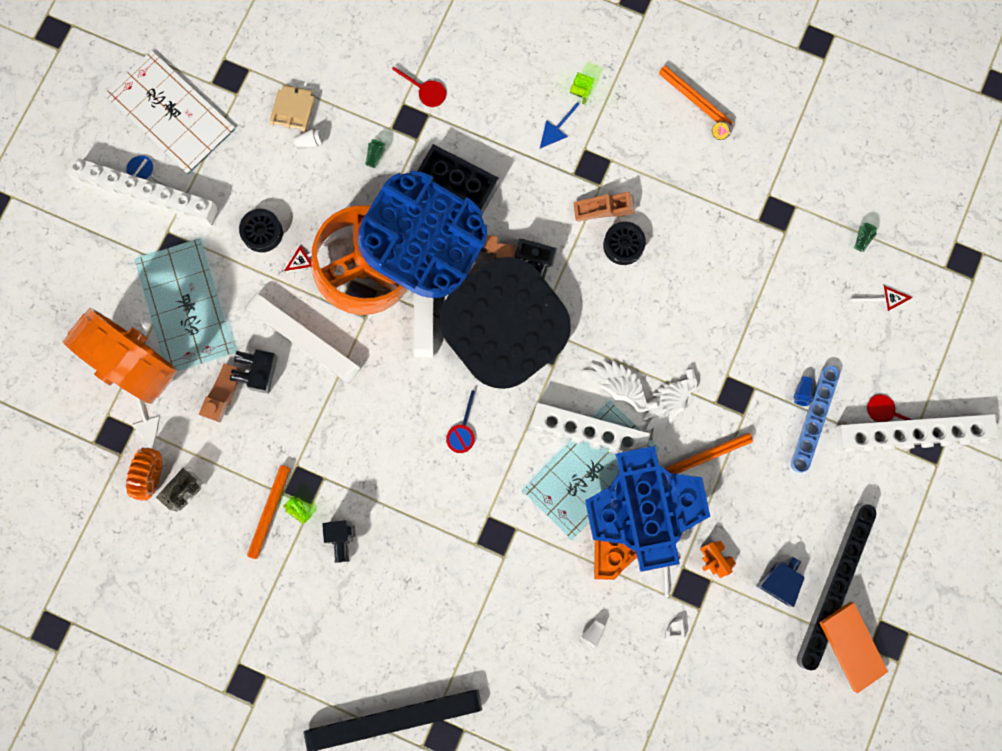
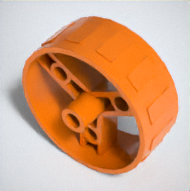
[311,205,407,315]
[62,307,178,404]

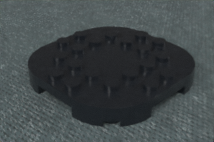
[439,257,571,389]

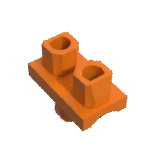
[700,540,736,578]

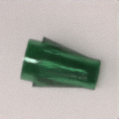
[365,139,386,168]
[854,223,877,252]

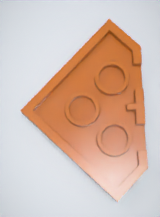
[594,540,637,580]

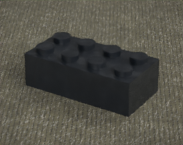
[418,144,499,214]

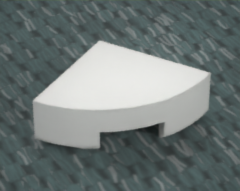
[665,618,685,640]

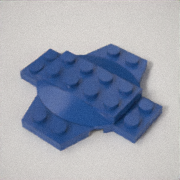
[585,446,711,572]

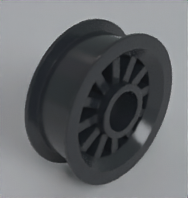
[239,209,283,253]
[603,221,646,265]

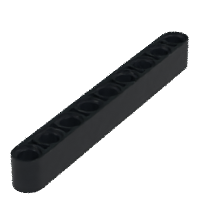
[796,504,877,671]
[303,689,483,751]

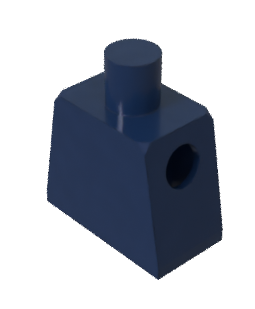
[756,556,805,607]

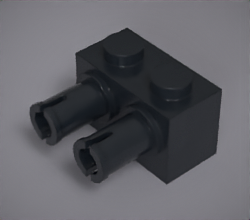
[514,238,558,279]
[230,349,278,394]
[322,520,356,563]

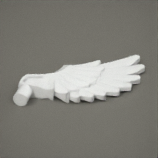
[582,360,657,412]
[643,369,698,442]

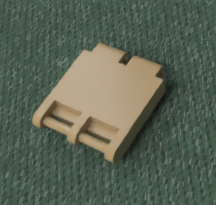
[270,85,315,132]

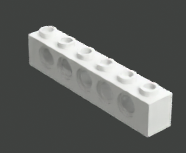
[530,402,650,454]

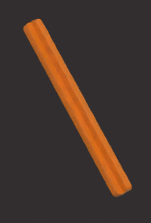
[659,65,733,125]
[665,433,753,474]
[247,465,290,559]

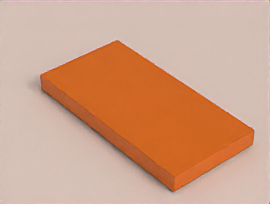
[819,602,888,693]

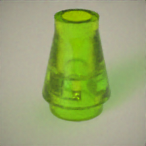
[283,496,311,525]

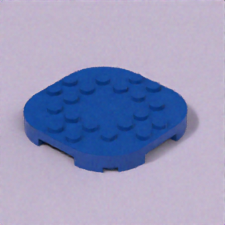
[357,171,487,298]

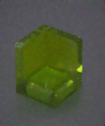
[570,72,594,105]

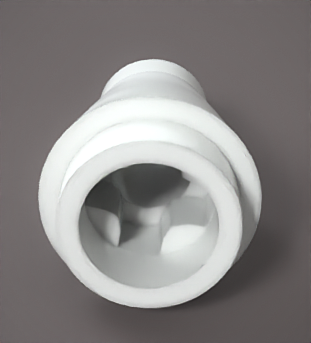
[294,128,323,147]
[579,620,605,652]

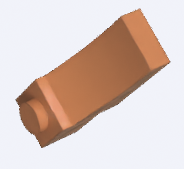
[573,192,635,222]
[480,235,516,259]
[199,363,243,423]

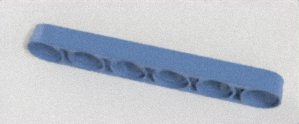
[791,365,840,473]

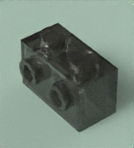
[156,468,203,512]

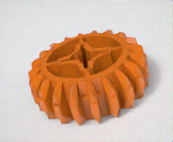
[126,447,163,501]

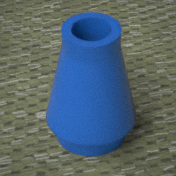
[793,376,813,406]

